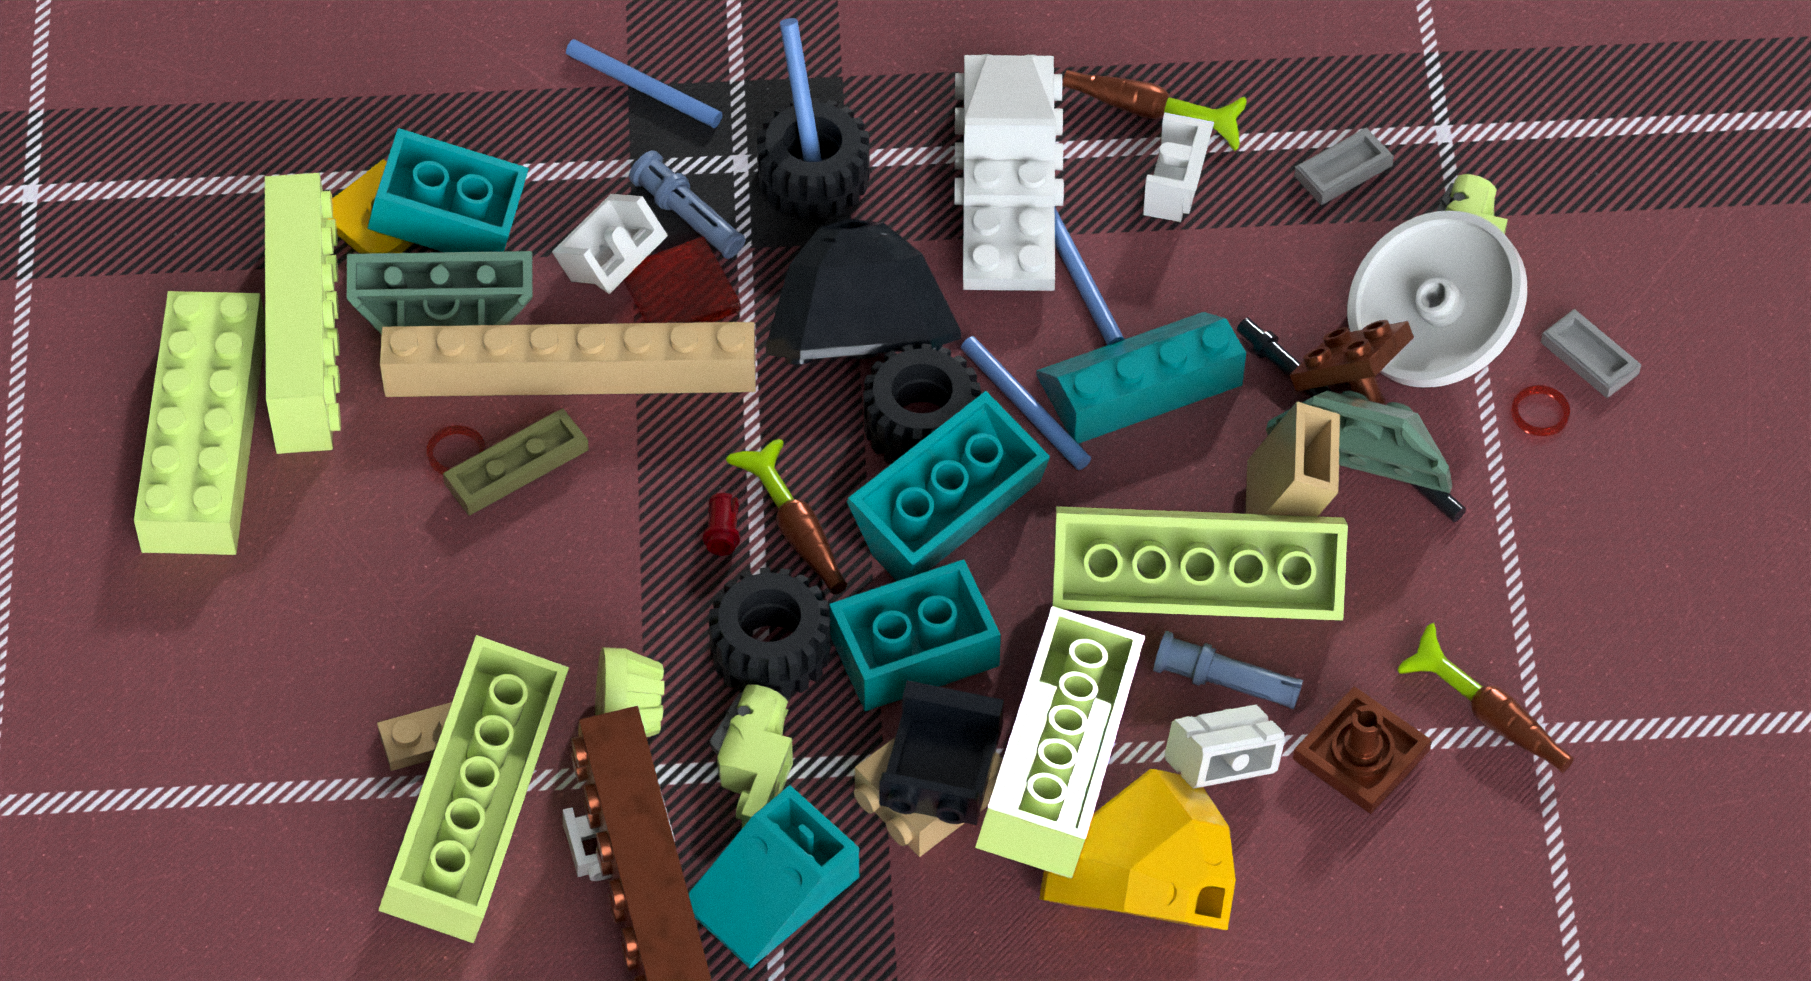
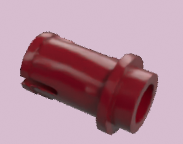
[702,493,741,556]

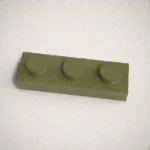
[443,408,589,516]

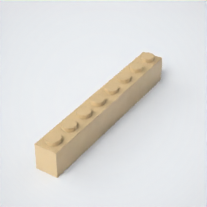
[380,322,756,397]

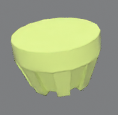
[595,647,664,737]

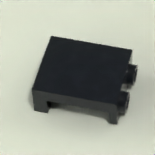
[879,680,1004,825]

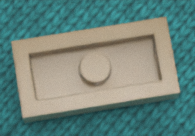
[377,702,452,771]

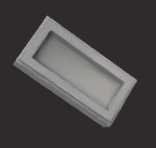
[1294,127,1394,205]
[1541,309,1641,398]

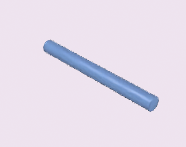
[780,18,822,162]
[566,39,722,128]
[1054,206,1124,345]
[961,336,1091,470]

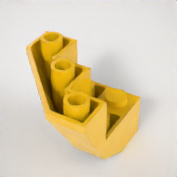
[1039,769,1236,930]

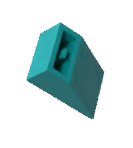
[688,785,859,969]

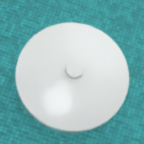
[1347,211,1527,388]

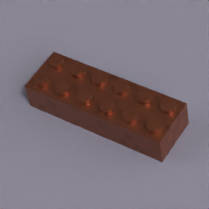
[571,705,712,981]

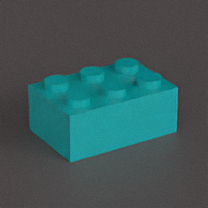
[367,128,529,252]
[829,559,1001,711]

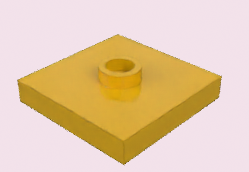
[328,159,414,254]

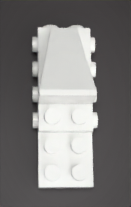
[954,54,1064,291]

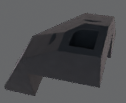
[766,219,961,365]

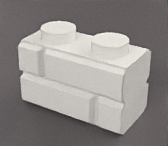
[1165,705,1285,789]

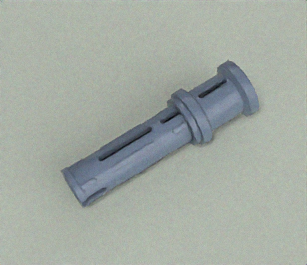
[629,150,746,259]
[1153,631,1303,710]

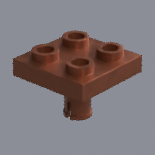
[1290,320,1414,404]
[1293,686,1432,814]

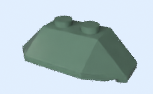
[347,251,533,335]
[1266,391,1453,494]

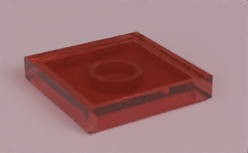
[623,236,741,323]

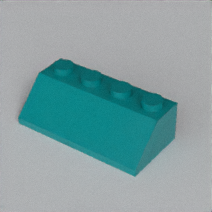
[1036,312,1246,444]
[847,391,1050,581]

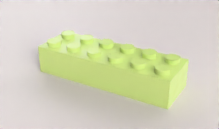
[265,173,341,454]
[134,291,265,555]
[1052,506,1348,621]
[975,606,1145,879]
[378,635,569,943]

